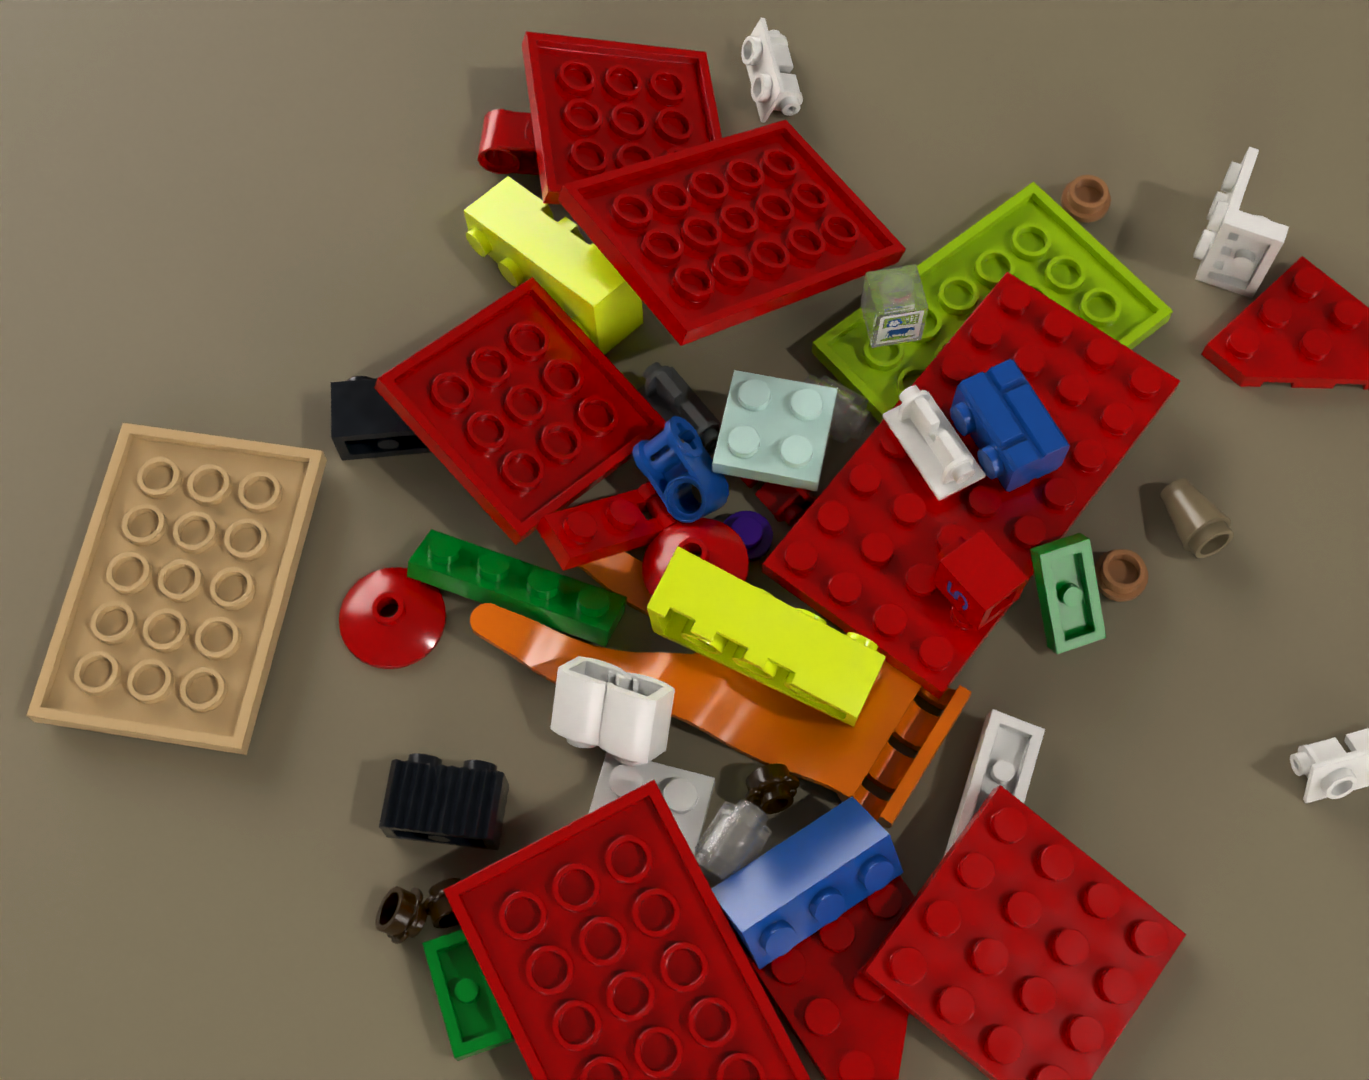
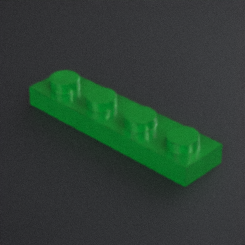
[407,529,627,647]

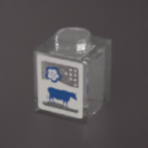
[860,264,928,348]

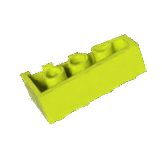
[464,176,643,355]
[647,546,886,727]

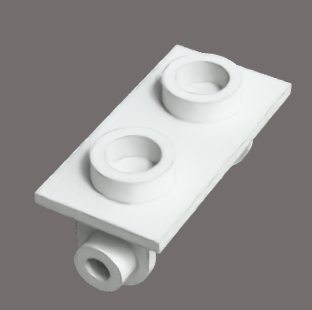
[741,17,803,123]
[882,385,986,501]
[1290,728,1369,803]

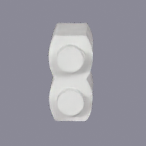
[550,656,675,766]

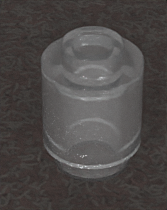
[804,374,872,444]
[695,799,772,884]

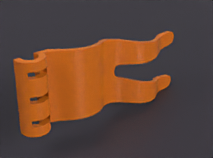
[470,535,972,828]

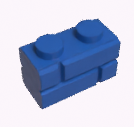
[950,359,1070,492]

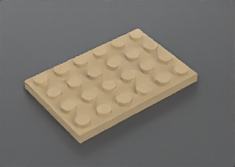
[26,423,327,755]

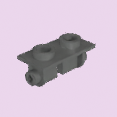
[637,362,721,456]

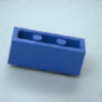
[711,796,904,970]

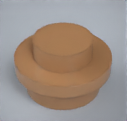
[1061,175,1111,223]
[1095,549,1148,602]

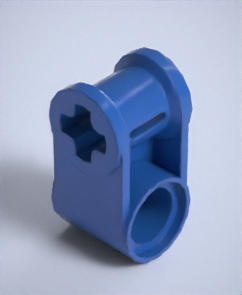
[633,416,729,523]

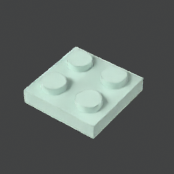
[712,370,838,491]

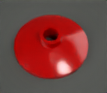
[642,518,749,597]
[339,567,446,669]

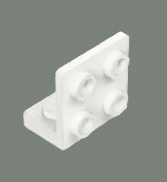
[1193,147,1289,298]

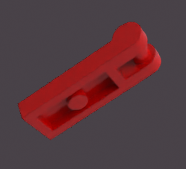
[536,481,679,571]

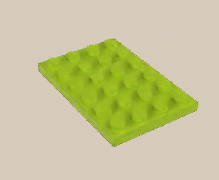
[811,181,1173,423]

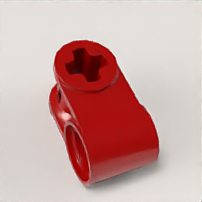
[478,109,539,175]

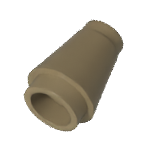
[1160,478,1234,558]

